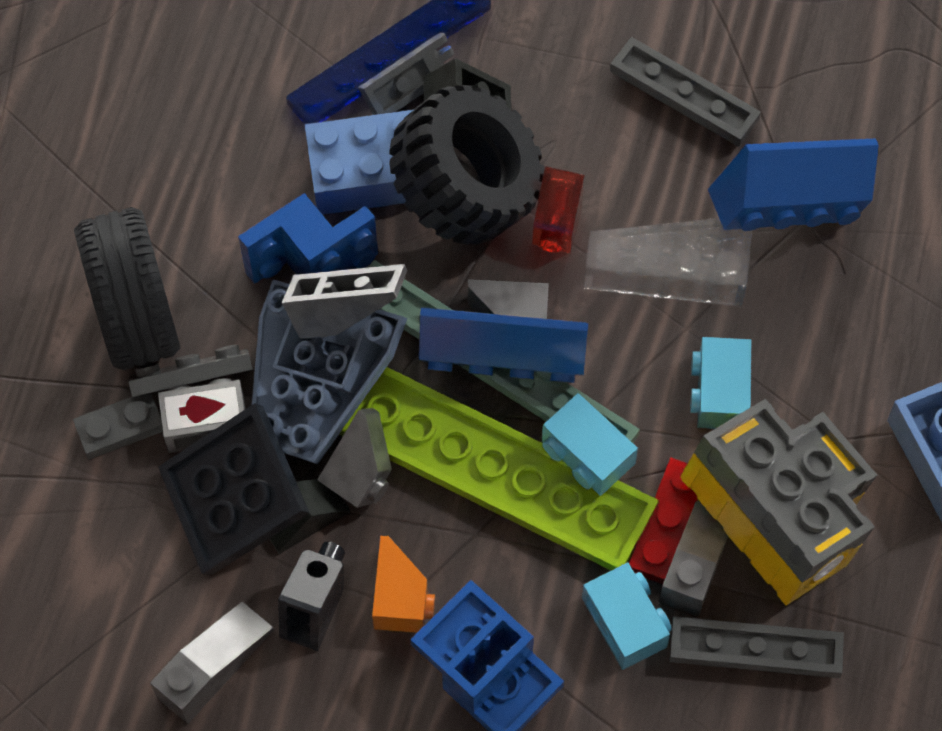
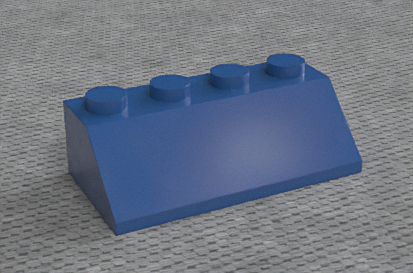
[708,138,879,231]
[419,308,588,383]

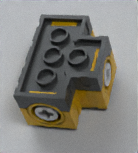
[680,399,877,606]

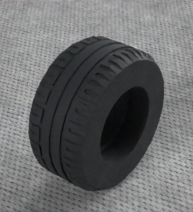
[74,207,181,370]

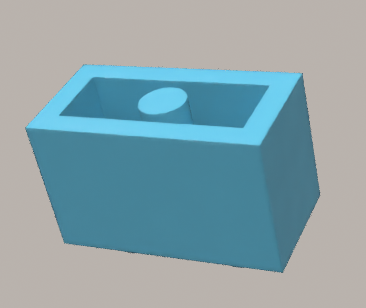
[690,337,751,429]
[542,393,638,496]
[582,563,672,670]

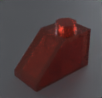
[532,166,585,253]

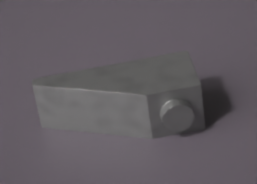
[282,264,407,339]
[659,500,728,617]
[150,602,274,724]

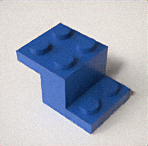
[238,193,378,284]
[410,580,564,731]

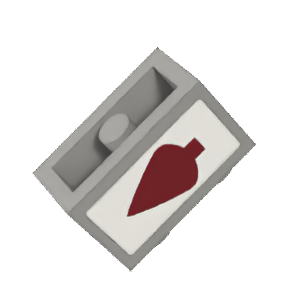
[158,378,245,453]

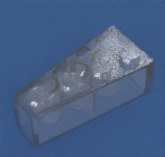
[584,218,752,307]

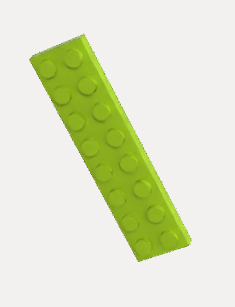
[339,367,659,571]

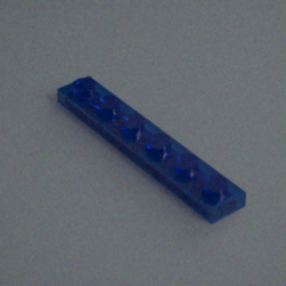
[286,0,491,124]

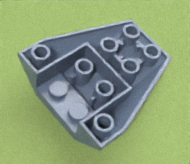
[252,280,407,464]

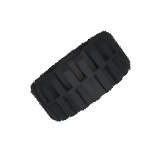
[389,85,544,245]

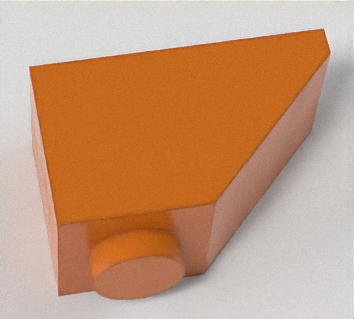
[372,536,435,633]

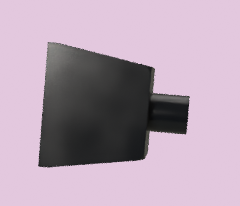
[278,542,345,651]

